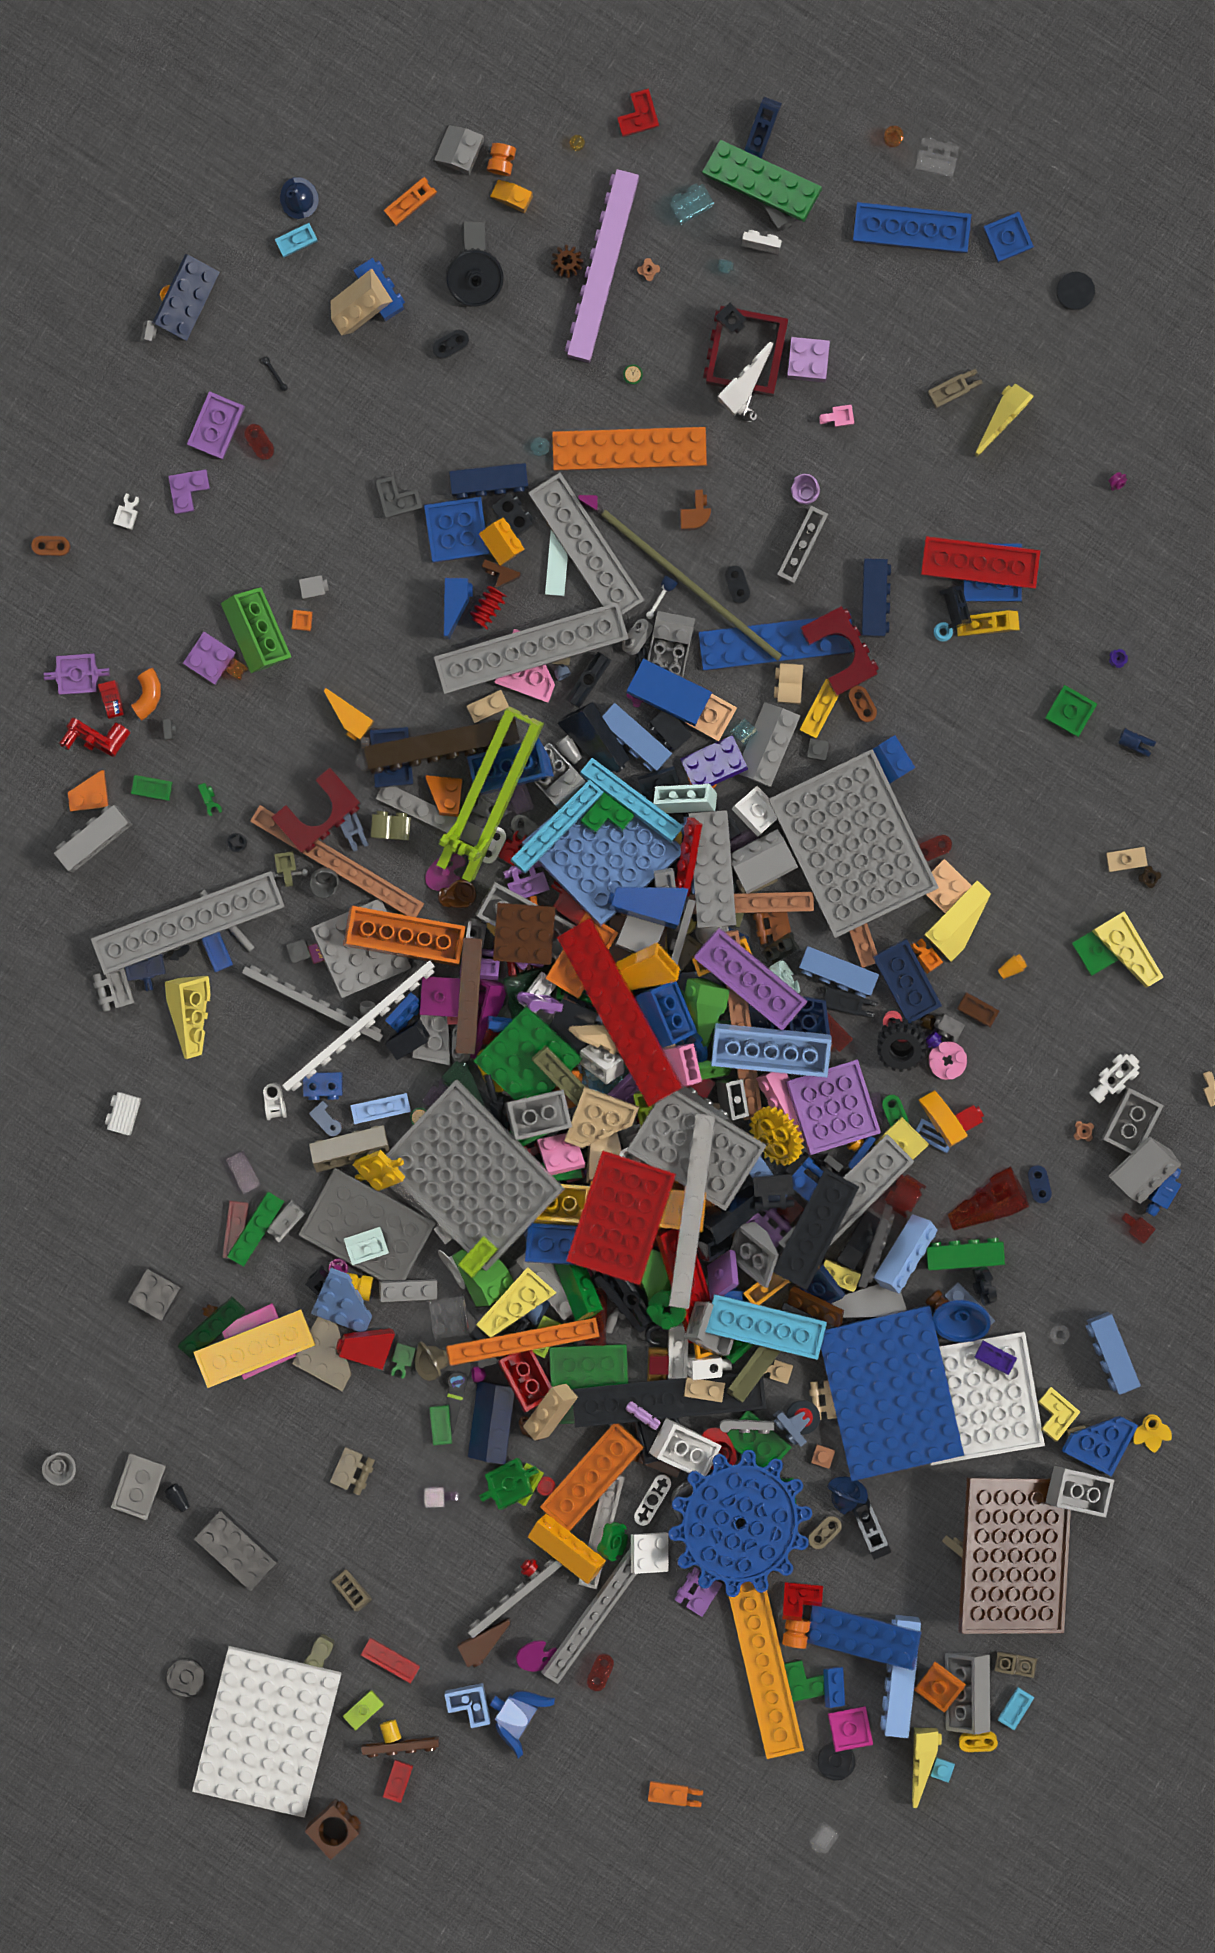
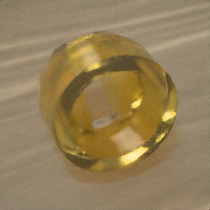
[569,135,585,151]

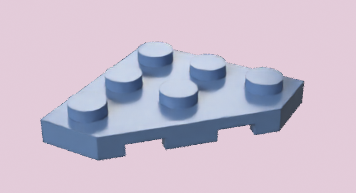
[311,1268,372,1332]

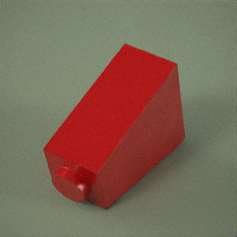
[336,1328,395,1370]

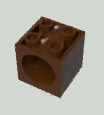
[305,1799,361,1860]

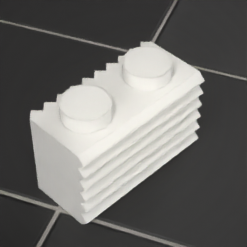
[105,1092,141,1135]

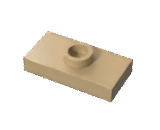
[1106,847,1148,872]

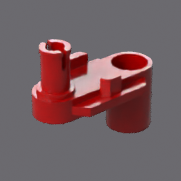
[59,718,130,757]

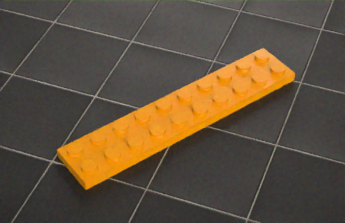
[729,1582,804,1759]

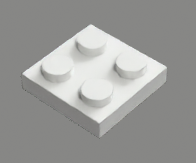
[742,230,782,255]
[732,786,777,837]
[631,1532,668,1574]

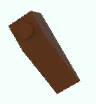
[457,1618,511,1668]

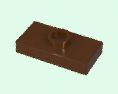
[957,992,1000,1028]

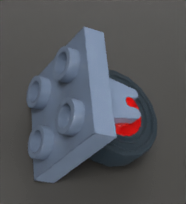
[773,1400,820,1447]

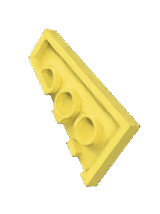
[476,1267,557,1338]

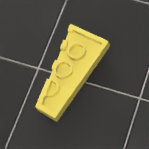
[1092,911,1163,988]

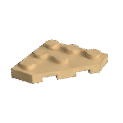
[564,1087,639,1148]

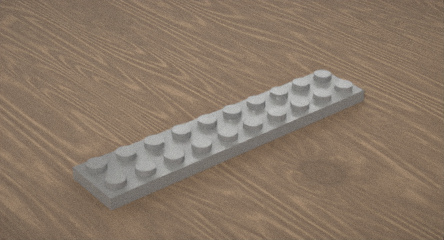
[434,602,629,694]
[91,871,285,975]

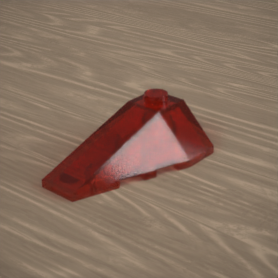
[948,1166,1030,1230]

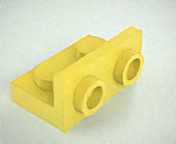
[823,1258,861,1292]

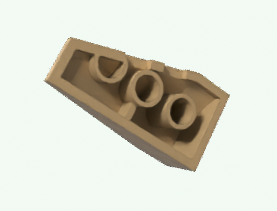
[569,1024,620,1055]

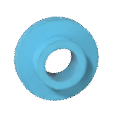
[934,622,953,642]

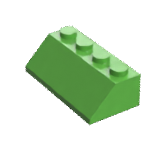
[221,587,291,673]

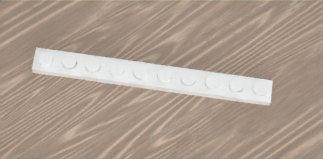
[282,961,435,1092]

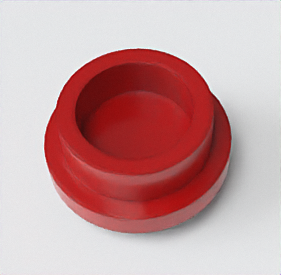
[536,1477,555,1496]
[521,1559,538,1577]

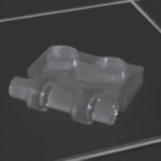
[915,138,960,178]

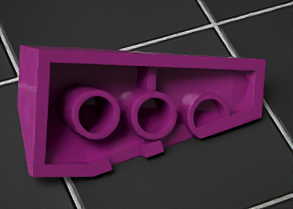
[470,979,508,1059]

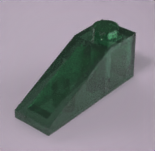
[441,1061,485,1107]

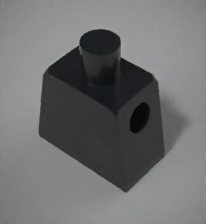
[697,1234,733,1262]

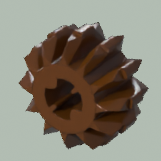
[551,245,583,279]

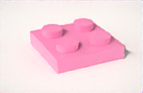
[537,1133,585,1175]

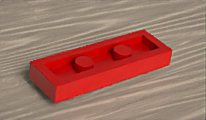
[361,1637,420,1684]

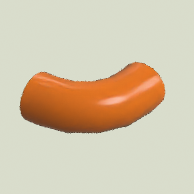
[131,668,161,721]

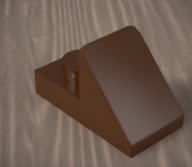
[482,560,521,589]

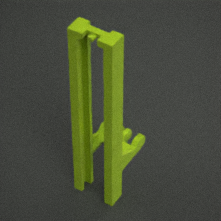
[437,707,544,882]

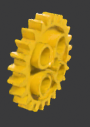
[749,1106,804,1166]

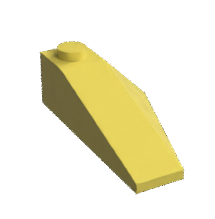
[974,384,1034,457]

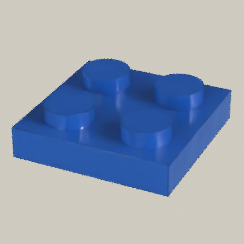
[983,212,1034,263]

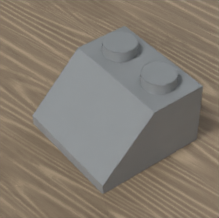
[434,125,484,175]

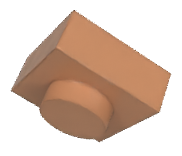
[811,1444,835,1469]

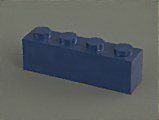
[449,463,529,499]
[861,559,891,638]

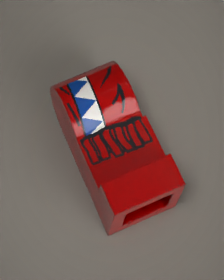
[98,680,124,719]

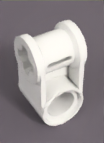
[263,1083,287,1120]

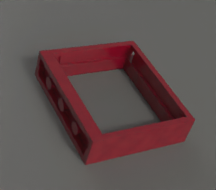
[703,306,788,397]

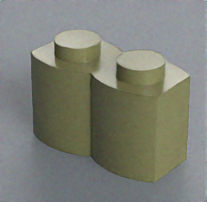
[371,811,411,841]
[304,1634,334,1668]

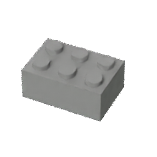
[1101,1088,1164,1154]
[1045,1466,1114,1518]

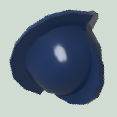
[280,177,319,219]
[827,1477,868,1514]

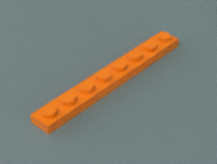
[446,1318,600,1366]

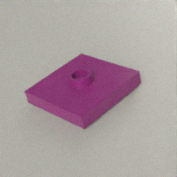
[420,977,460,1017]

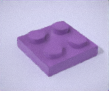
[183,632,236,685]

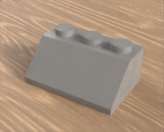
[731,829,798,894]
[1109,1136,1181,1204]

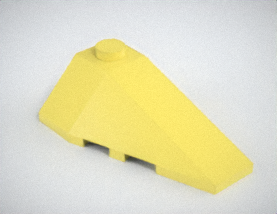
[924,880,991,962]
[165,976,211,1059]
[912,1728,942,1808]

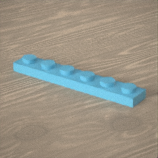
[580,758,684,843]
[511,780,604,874]

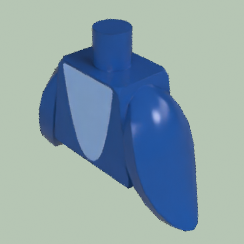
[490,1691,555,1759]

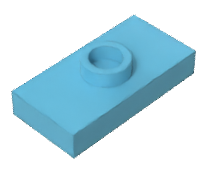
[997,1687,1034,1730]

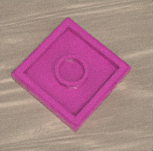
[828,1706,873,1752]

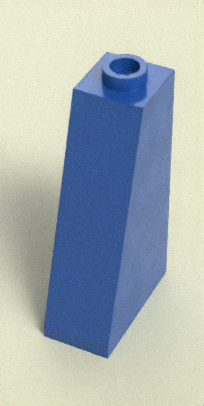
[607,887,688,929]

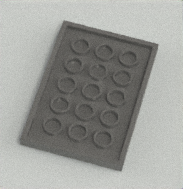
[298,1168,436,1281]

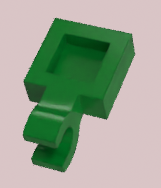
[198,783,222,816]

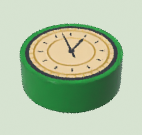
[623,365,643,385]
[410,1108,427,1125]

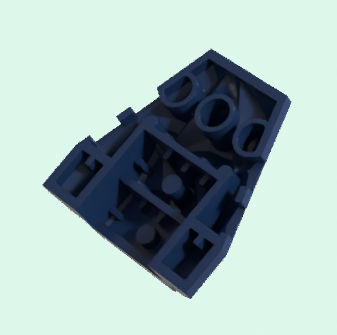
[748,996,830,1035]

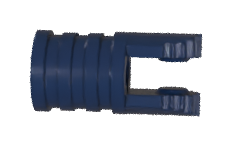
[1118,728,1156,757]

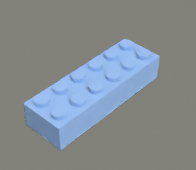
[711,1023,831,1077]
[880,1615,921,1738]

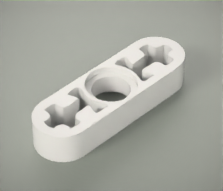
[634,1474,671,1526]

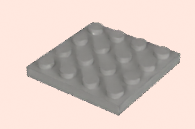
[310,899,411,998]

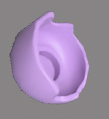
[791,474,820,505]

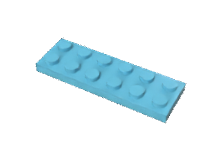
[706,1294,827,1360]

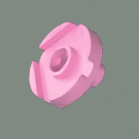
[928,1041,967,1080]

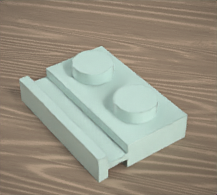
[344,1227,389,1265]

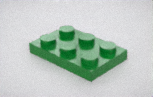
[727,1411,792,1467]

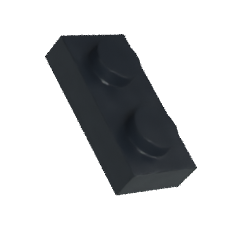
[637,766,680,797]

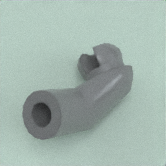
[604,1308,626,1333]

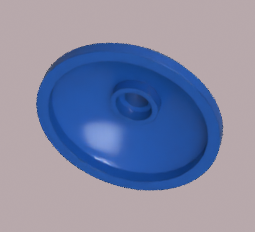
[933,1300,991,1342]

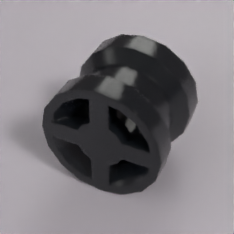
[226,833,247,853]

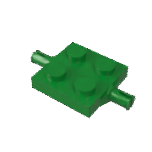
[479,1458,539,1510]

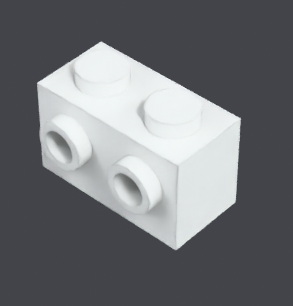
[580,1044,624,1084]

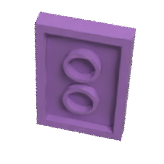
[187,391,245,460]

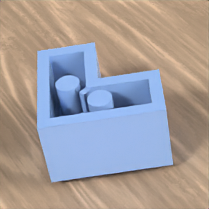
[445,1683,491,1728]

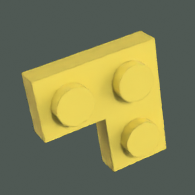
[1038,1387,1080,1442]

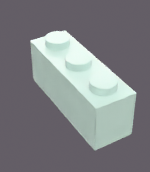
[653,784,717,813]

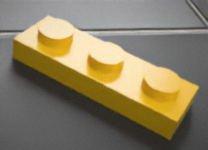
[800,679,838,739]

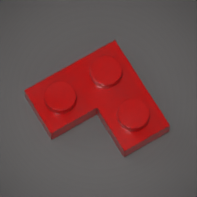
[617,88,659,137]
[782,1582,823,1621]

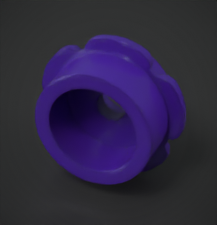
[1109,649,1128,668]
[926,1031,942,1048]

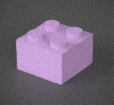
[787,337,830,382]

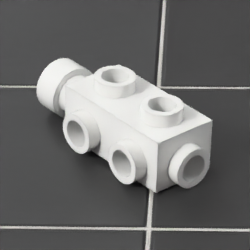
[1089,1054,1140,1104]

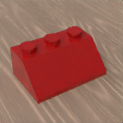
[498,1350,552,1413]

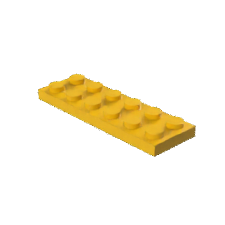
[194,1309,315,1388]

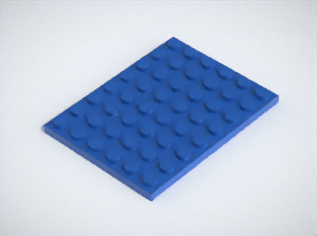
[821,1305,964,1481]

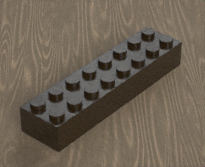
[362,717,520,775]

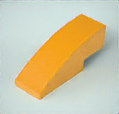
[918,1090,968,1148]

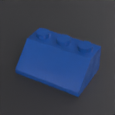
[635,981,697,1048]

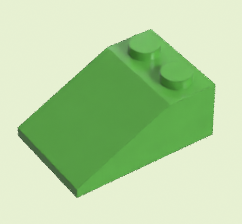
[452,1248,514,1307]

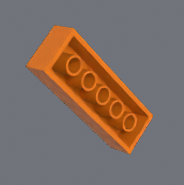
[343,906,466,966]

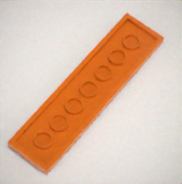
[552,427,707,471]

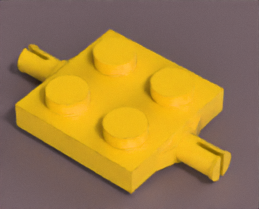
[353,1150,405,1191]

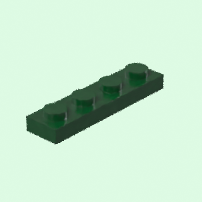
[178,1297,245,1359]

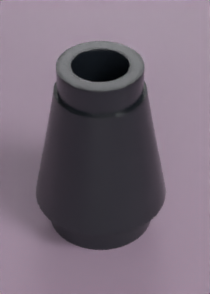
[164,1483,190,1512]

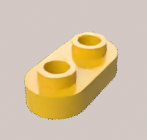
[959,1731,998,1752]

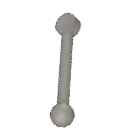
[272,869,309,879]

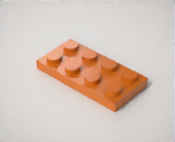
[545,912,618,998]

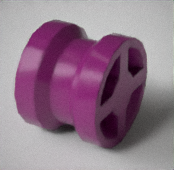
[328,1258,349,1273]

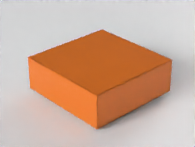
[291,610,313,631]

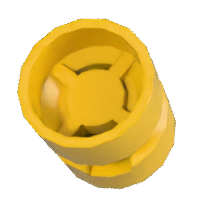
[347,1273,373,1301]

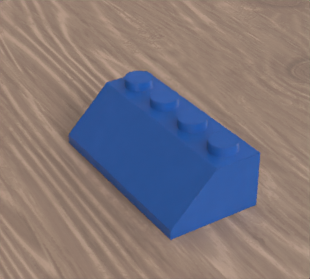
[467,738,554,795]

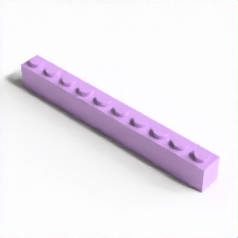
[565,169,639,363]

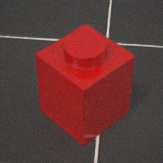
[955,1105,984,1132]

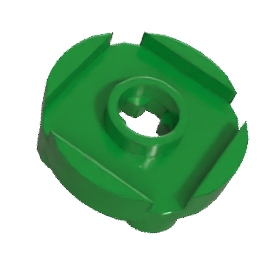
[647,1290,687,1330]
[597,1522,628,1561]

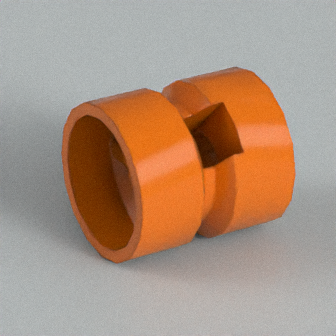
[487,143,516,176]
[782,1618,811,1649]

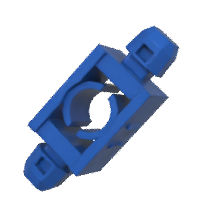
[1146,1168,1182,1216]

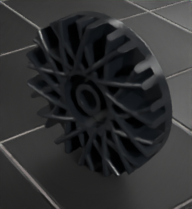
[446,248,504,307]

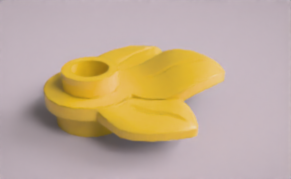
[1133,1414,1172,1453]

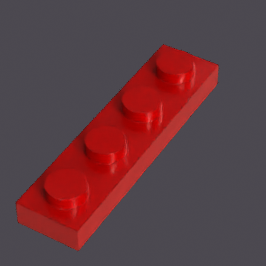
[675,817,703,896]

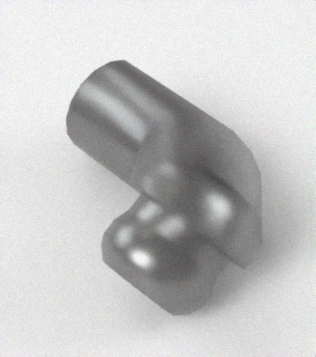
[742,395,757,422]

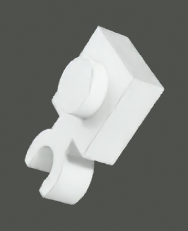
[113,493,139,530]

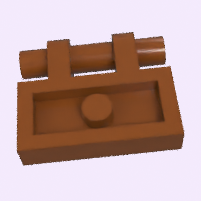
[752,912,791,944]

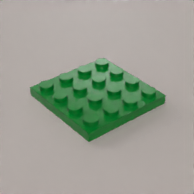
[474,1005,582,1100]
[550,1344,628,1424]

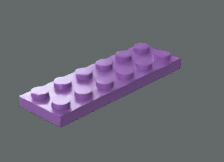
[694,927,807,1030]

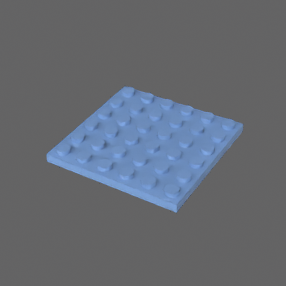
[522,801,681,927]

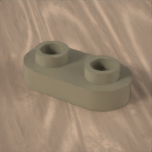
[808,1516,842,1549]

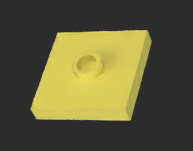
[874,1117,929,1159]

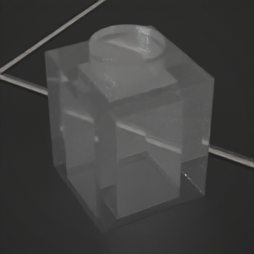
[809,1821,839,1854]

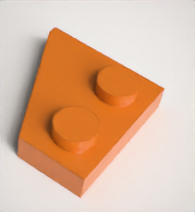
[68,770,109,812]
[426,775,463,817]

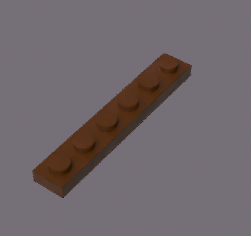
[456,937,483,1054]

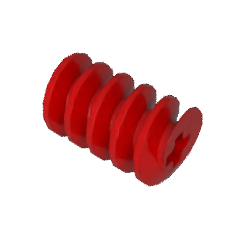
[470,586,508,630]

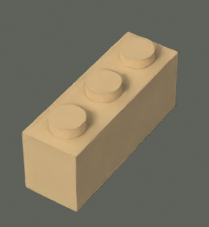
[523,1384,578,1441]

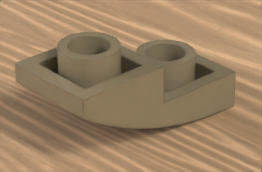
[995,1652,1038,1678]

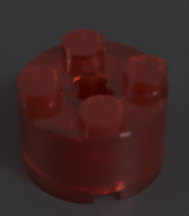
[885,1174,927,1218]

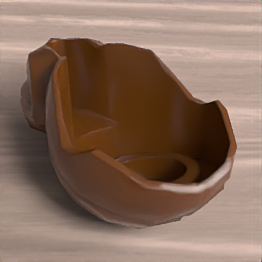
[438,879,477,908]

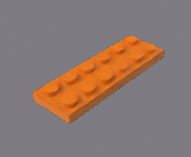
[540,1423,645,1531]

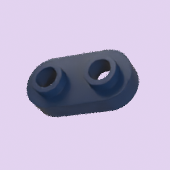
[1027,1165,1052,1203]

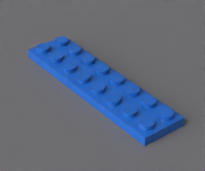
[698,614,854,671]

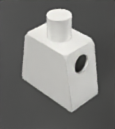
[687,1354,732,1380]

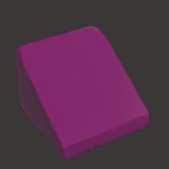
[578,495,598,512]

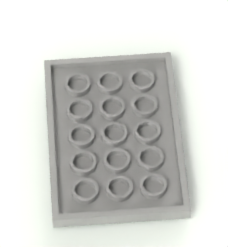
[627,1091,766,1211]

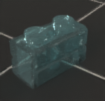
[669,183,714,225]

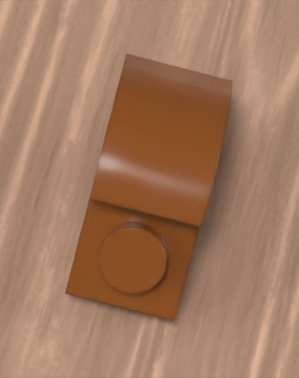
[680,489,711,531]

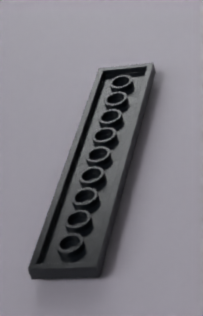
[571,1373,766,1428]

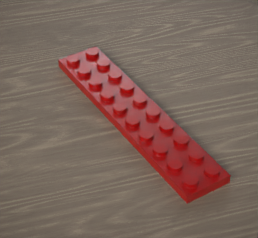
[557,918,683,1107]

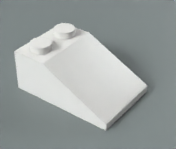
[649,1418,721,1476]

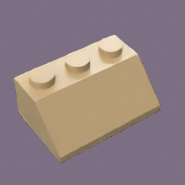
[330,269,393,336]

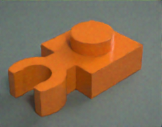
[911,938,943,974]

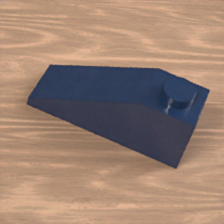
[744,97,782,159]

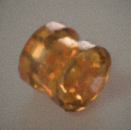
[884,126,904,148]
[225,658,249,680]

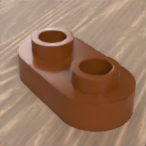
[31,536,71,556]
[848,686,877,722]

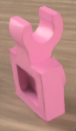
[819,405,854,427]

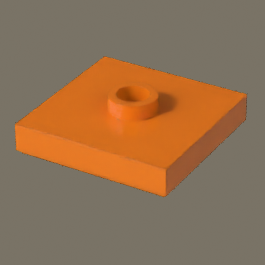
[914,1662,966,1713]

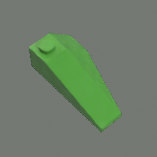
[684,978,730,1047]

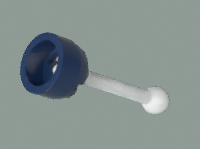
[646,575,678,619]

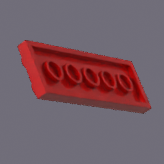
[921,536,1041,589]
[656,1228,712,1343]

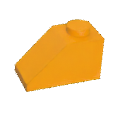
[490,179,533,214]

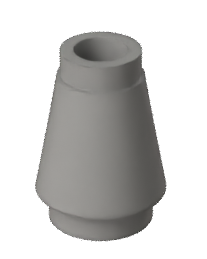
[556,735,582,764]

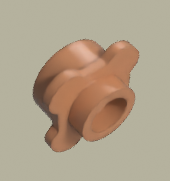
[637,258,660,281]
[1074,1121,1094,1141]

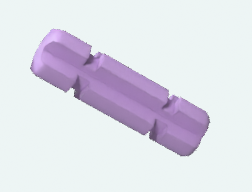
[625,1402,661,1430]

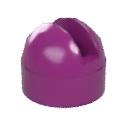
[472,1367,486,1382]

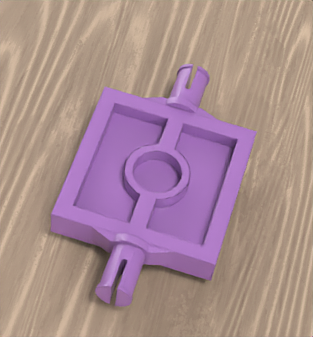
[44,654,110,695]

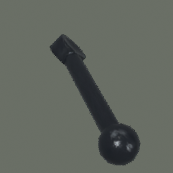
[262,357,288,391]

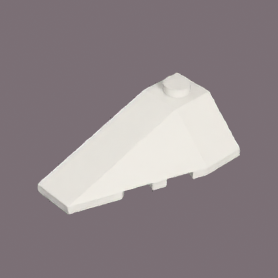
[718,342,773,416]

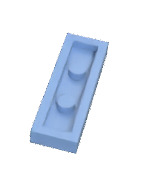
[350,1093,411,1124]

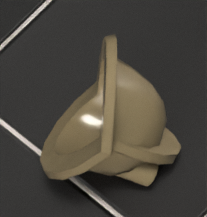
[414,1341,448,1381]

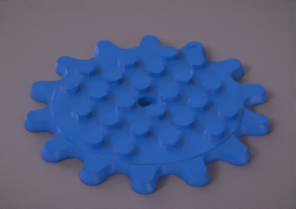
[668,1450,812,1597]

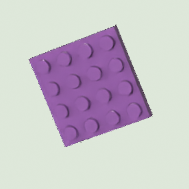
[786,1060,881,1155]

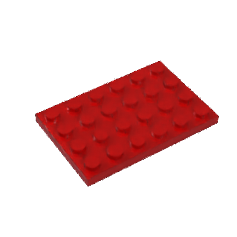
[566,1150,676,1285]

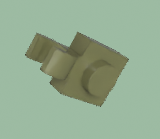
[274,851,296,887]

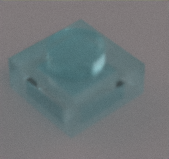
[731,718,758,745]

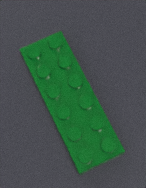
[702,140,822,222]

